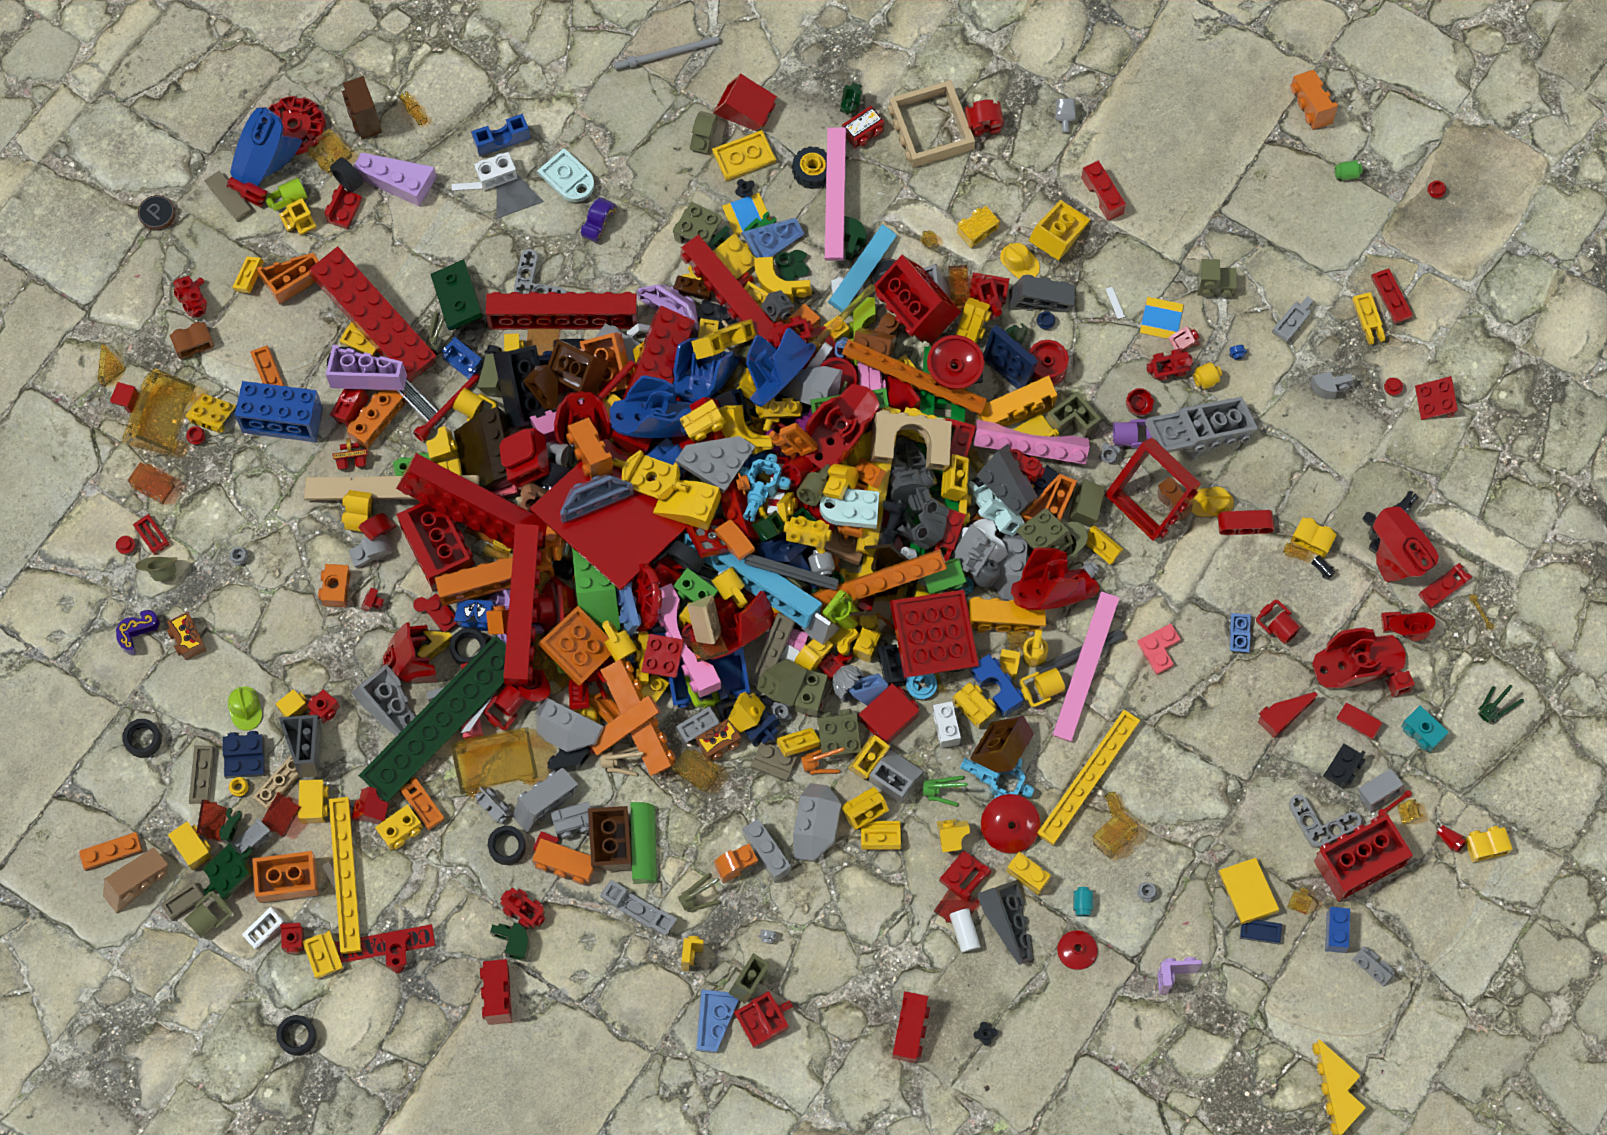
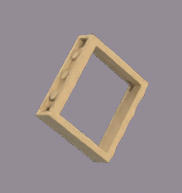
[887,80,975,168]

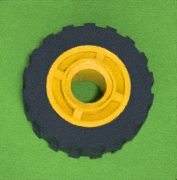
[792,146,827,189]

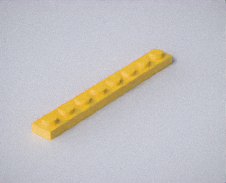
[856,407,901,555]
[1038,710,1140,846]
[329,797,362,954]

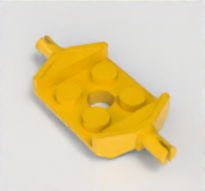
[612,450,689,500]

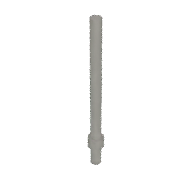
[614,36,719,70]

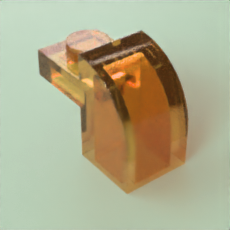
[948,264,970,309]

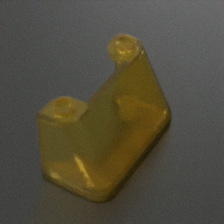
[121,368,196,455]
[451,727,538,796]

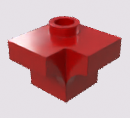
[351,787,388,824]

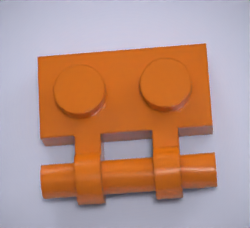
[769,423,818,458]

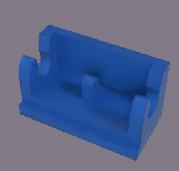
[442,337,483,380]

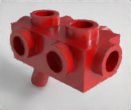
[969,275,1002,320]
[173,276,207,318]
[767,315,813,347]
[1146,348,1193,380]
[1009,449,1046,483]
[500,887,546,929]

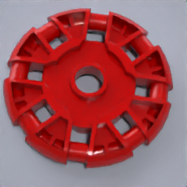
[261,96,326,155]
[632,563,662,632]

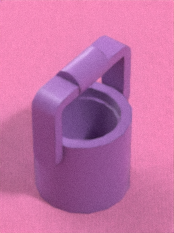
[1113,419,1151,448]

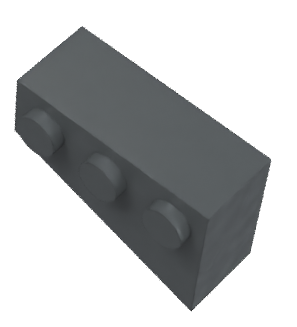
[1009,275,1075,312]
[976,444,1037,516]
[279,715,322,778]

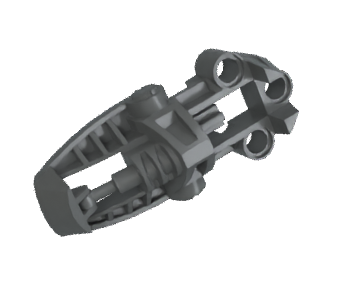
[885,435,949,550]

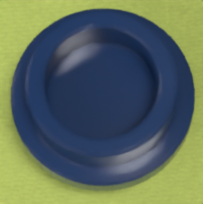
[1037,311,1055,330]

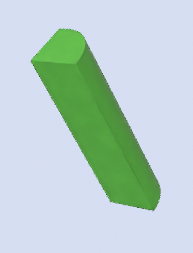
[630,802,657,884]

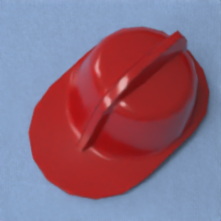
[534,583,556,629]
[1389,612,1436,641]
[517,662,551,702]

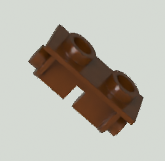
[673,275,712,301]

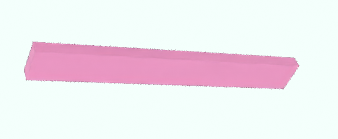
[825,127,846,261]
[1052,591,1119,742]

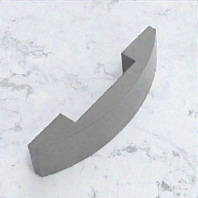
[600,880,677,936]

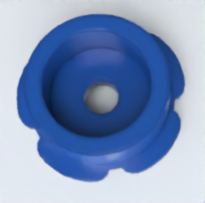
[1229,345,1247,360]

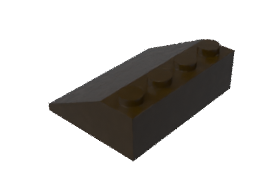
[454,407,512,492]

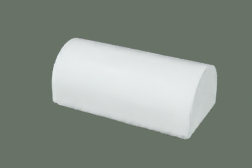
[950,908,981,953]

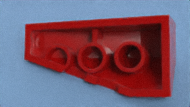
[881,373,921,413]

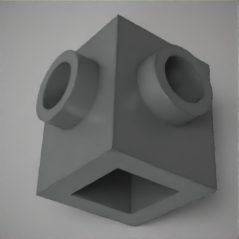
[761,290,795,322]

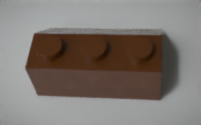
[970,715,1034,773]
[588,806,631,871]

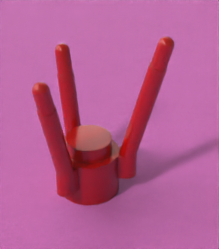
[578,668,607,702]

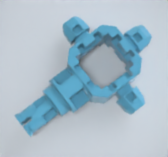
[738,454,791,521]
[960,757,1034,798]

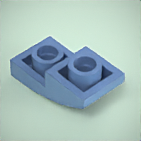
[1229,613,1251,653]

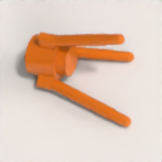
[801,747,845,775]

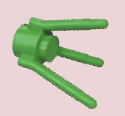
[923,776,968,806]

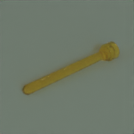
[807,284,875,353]

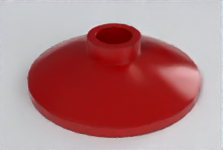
[1057,930,1097,970]

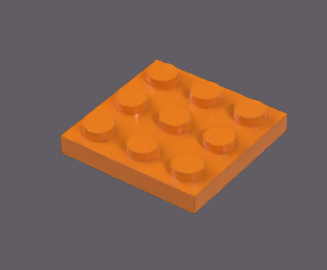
[538,606,611,686]

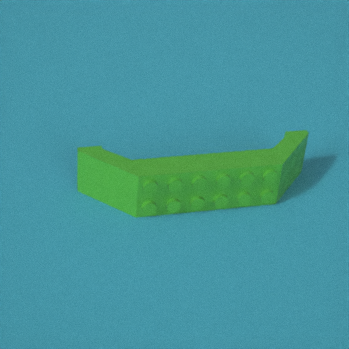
[567,466,621,636]

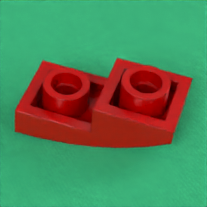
[359,512,397,541]
[1336,702,1383,740]

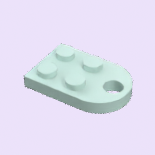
[537,148,594,202]
[820,489,879,529]

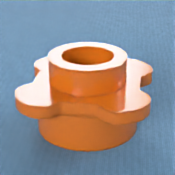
[736,473,750,495]

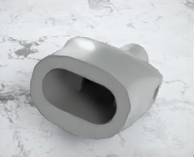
[1055,99,1076,133]

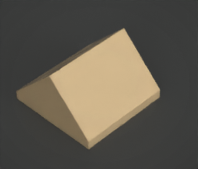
[687,595,722,644]

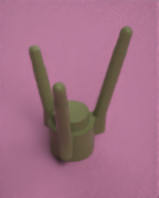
[426,312,462,355]
[678,873,720,912]

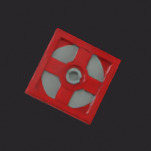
[686,518,730,558]

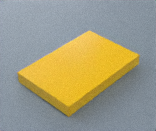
[712,130,776,182]
[1218,858,1279,925]

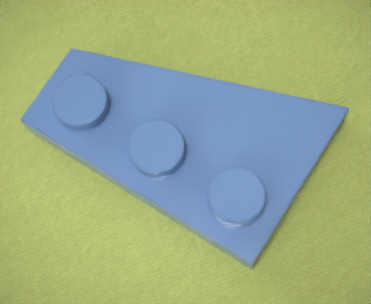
[741,218,805,258]
[616,580,641,638]
[696,989,739,1053]

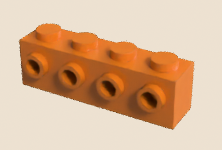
[347,390,407,450]

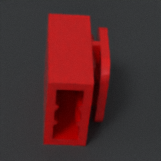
[499,427,550,488]

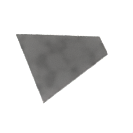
[497,175,544,218]

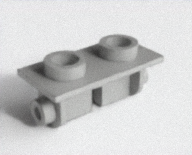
[475,787,513,824]
[1352,946,1395,986]

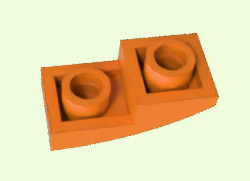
[715,519,755,561]

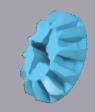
[906,674,937,700]

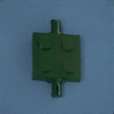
[203,843,255,900]

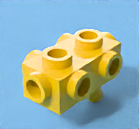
[756,398,802,432]
[784,516,832,554]

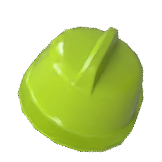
[228,686,262,731]

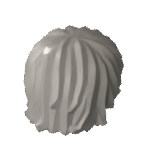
[832,665,864,703]

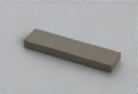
[749,612,796,688]

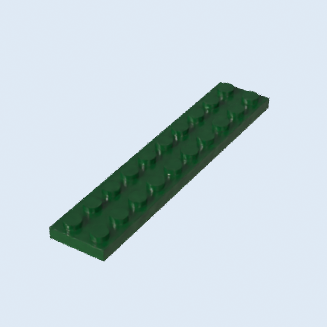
[358,635,506,802]

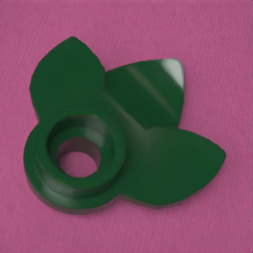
[775,250,809,281]

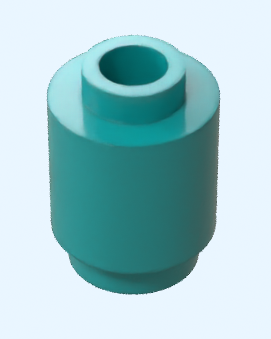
[1073,887,1093,917]

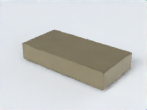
[160,882,204,921]

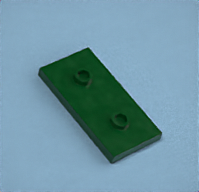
[430,259,483,331]

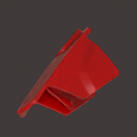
[805,384,880,469]
[1010,547,1100,610]
[702,591,778,660]
[1312,627,1406,689]

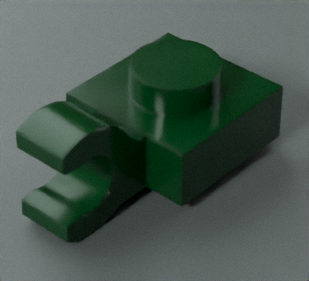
[219,807,242,845]

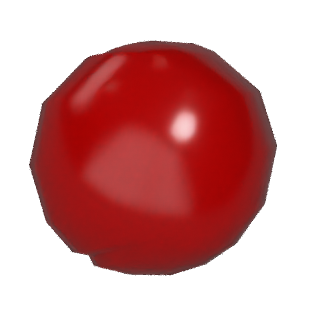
[1126,388,1154,417]

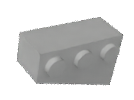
[513,768,578,834]

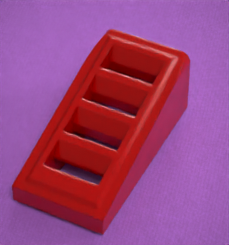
[569,679,589,710]

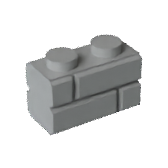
[550,801,590,839]

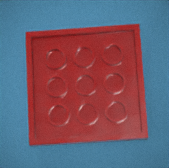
[890,590,979,678]

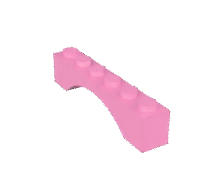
[973,420,1090,464]
[657,583,721,698]

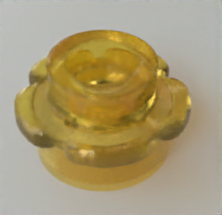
[920,230,938,247]

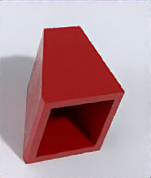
[713,73,777,131]

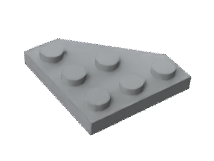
[675,436,755,493]

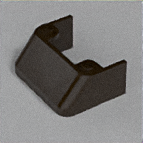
[849,544,918,636]

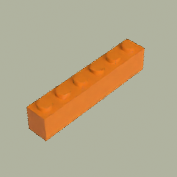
[435,548,555,606]
[601,659,676,776]

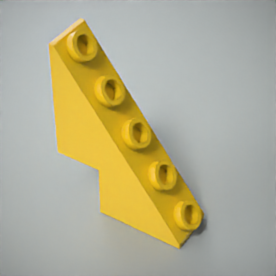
[1312,1039,1366,1135]

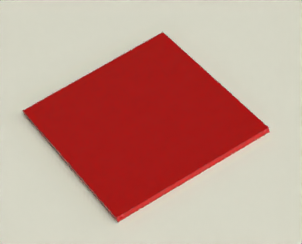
[530,438,690,591]

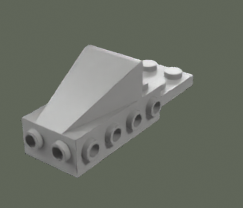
[1145,397,1258,460]

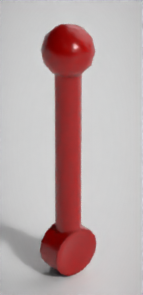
[1378,790,1412,817]

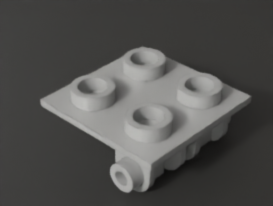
[951,524,997,577]

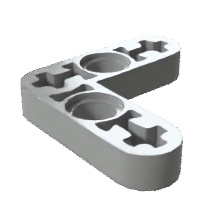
[514,249,566,294]
[1289,795,1362,849]

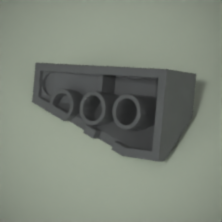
[977,879,1033,965]

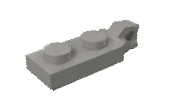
[1272,296,1313,343]

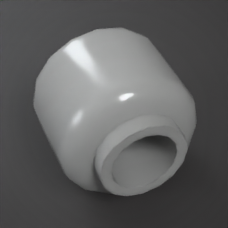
[808,550,835,577]

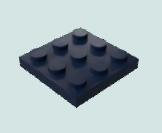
[983,325,1038,389]

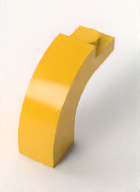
[754,257,812,303]
[719,405,775,454]

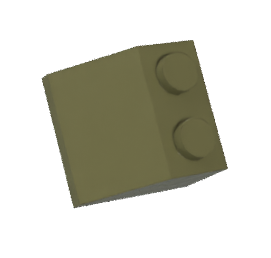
[757,658,807,706]

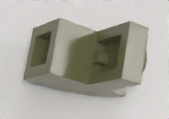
[690,111,719,154]

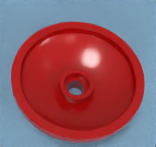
[927,335,984,390]
[981,794,1040,853]

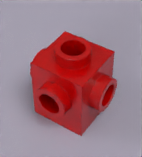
[307,689,340,723]

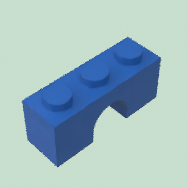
[471,113,531,157]
[970,654,1024,718]

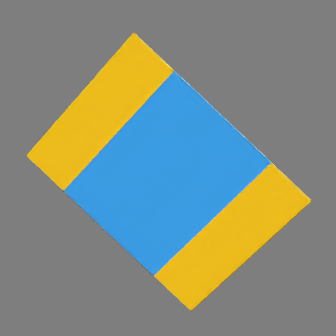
[722,193,771,236]
[1140,297,1184,339]

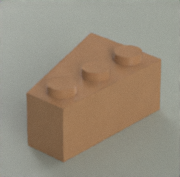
[103,847,168,913]

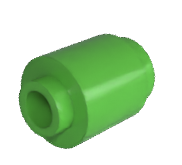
[1335,160,1363,181]

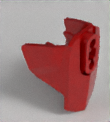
[554,391,610,461]
[1373,507,1439,582]
[383,622,438,683]

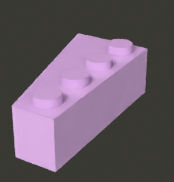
[353,153,437,206]
[326,345,407,390]

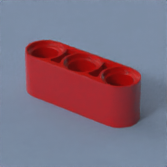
[1218,510,1274,535]

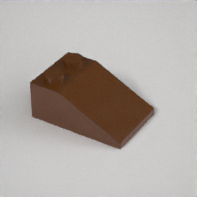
[548,339,609,395]

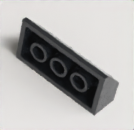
[493,345,550,428]

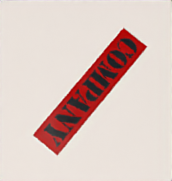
[334,924,435,963]

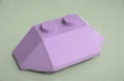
[637,284,699,338]

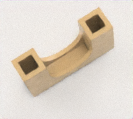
[870,410,952,471]

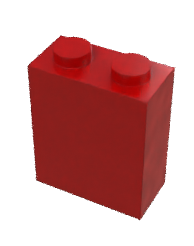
[858,683,919,744]

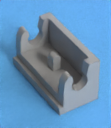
[675,706,719,743]
[1358,768,1404,813]
[230,818,273,853]

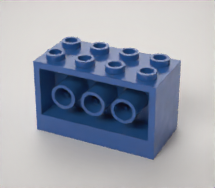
[235,381,323,443]

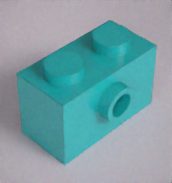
[1401,705,1449,753]

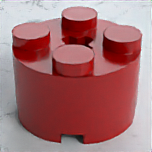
[965,99,1004,137]

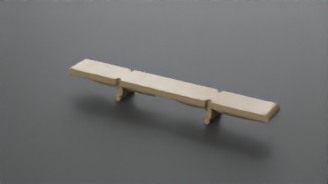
[304,475,480,500]

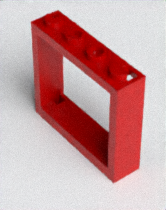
[1104,437,1201,541]

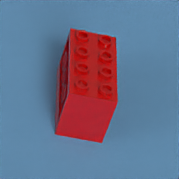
[872,254,961,344]
[396,503,475,591]
[1314,814,1413,902]

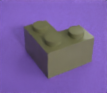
[1197,259,1237,298]
[1047,392,1101,438]

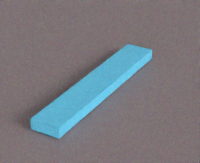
[828,224,897,313]

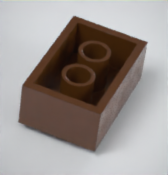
[341,76,382,139]

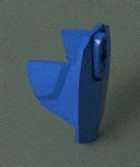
[230,107,302,187]
[746,328,816,407]
[673,338,740,403]
[609,375,692,438]

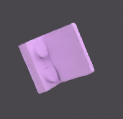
[1157,957,1202,995]

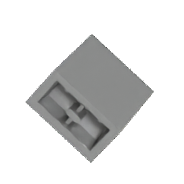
[869,750,924,804]

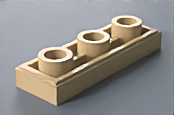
[253,755,299,811]

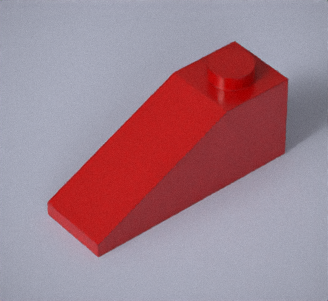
[1258,692,1318,738]

